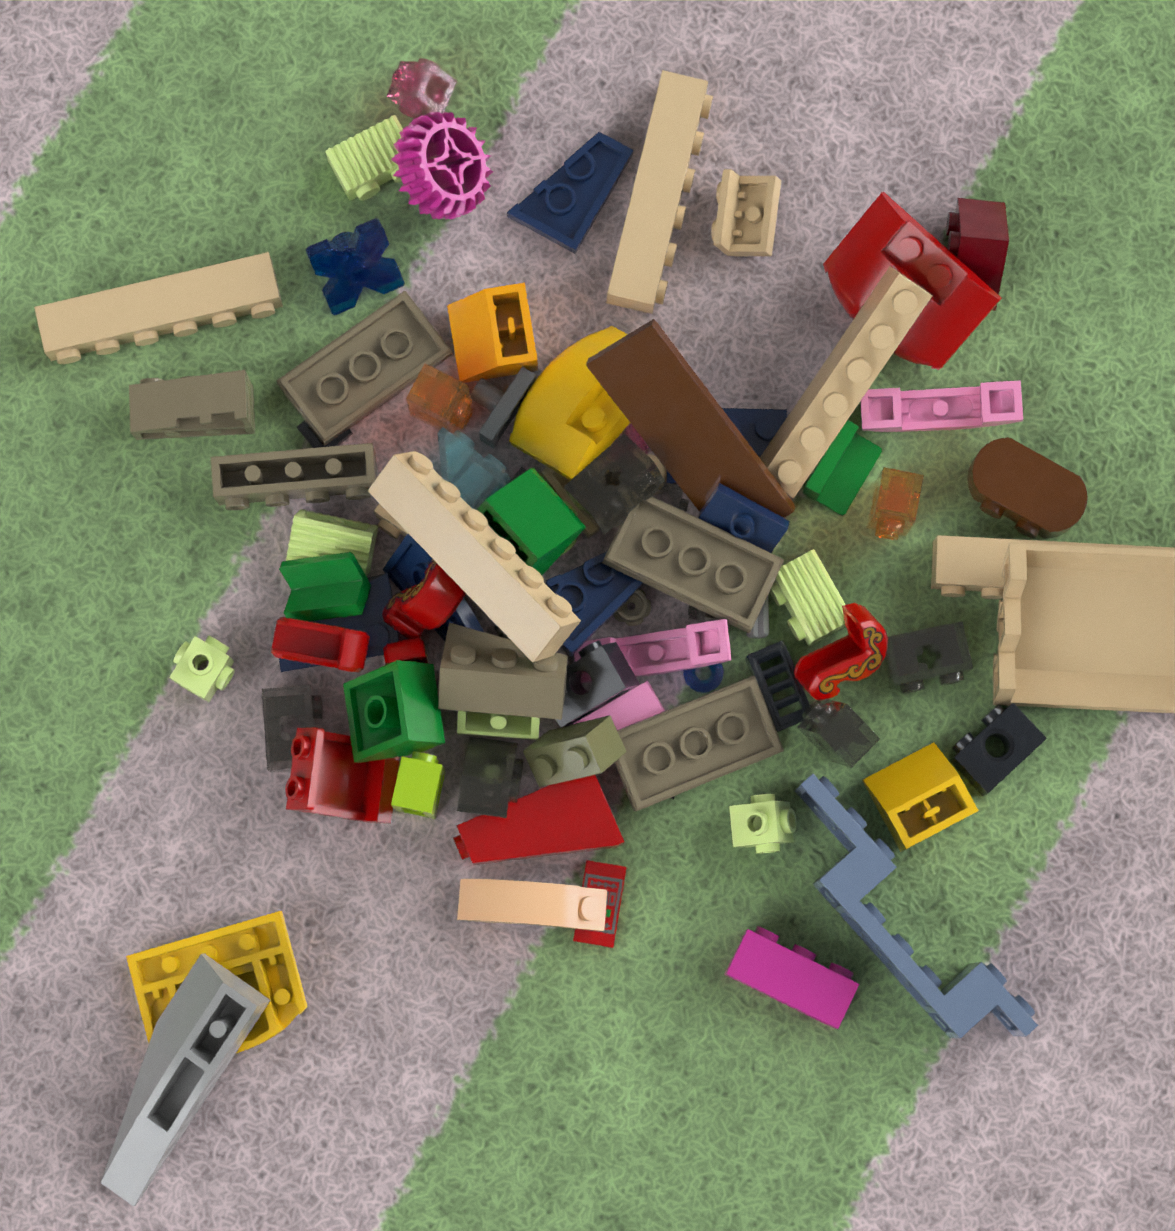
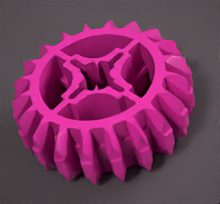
[391,111,493,220]

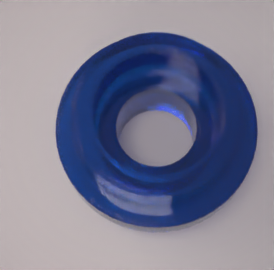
[683,663,724,693]

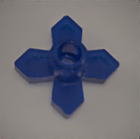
[305,218,405,315]

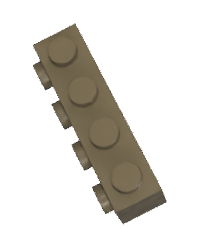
[210,443,378,510]

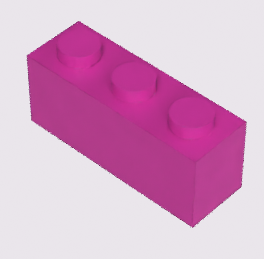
[724,926,859,1029]

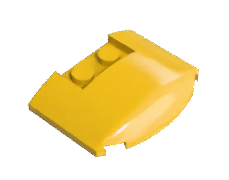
[509,326,630,484]
[126,911,308,1053]

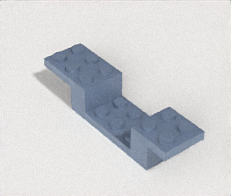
[795,774,1038,1039]

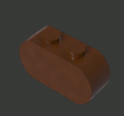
[967,437,1087,539]

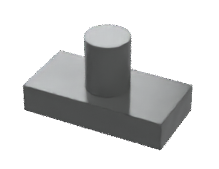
[470,366,536,449]

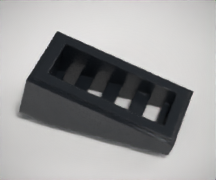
[745,640,814,732]

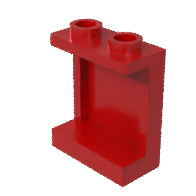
[285,727,400,824]

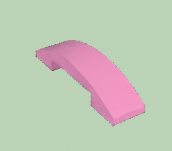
[860,380,1023,432]
[574,619,732,683]

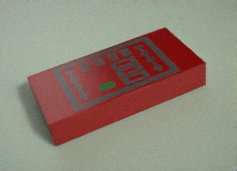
[573,860,627,948]

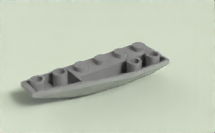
[101,953,271,1206]

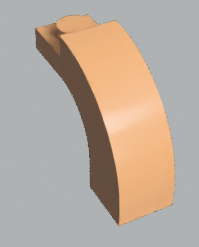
[457,879,607,931]

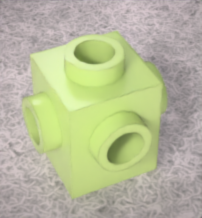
[169,635,235,702]
[729,794,797,854]

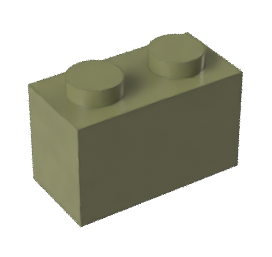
[523,715,627,787]

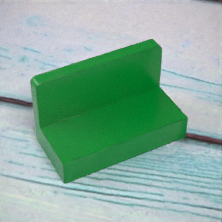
[802,420,882,516]
[279,552,371,621]

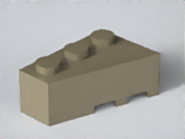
[129,370,255,440]
[438,623,568,720]

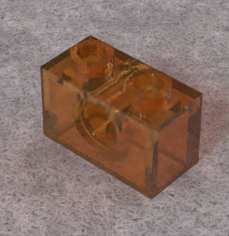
[406,363,474,437]
[866,467,924,540]

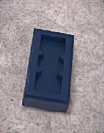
[698,483,790,553]

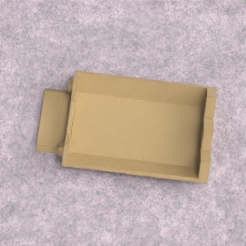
[993,542,1175,713]

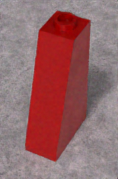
[453,775,625,865]

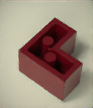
[946,198,1009,311]

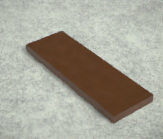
[586,319,795,518]

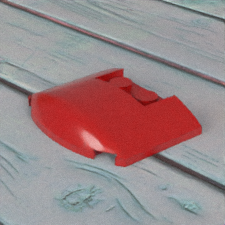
[823,192,1002,370]

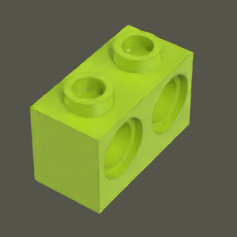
[391,751,446,819]

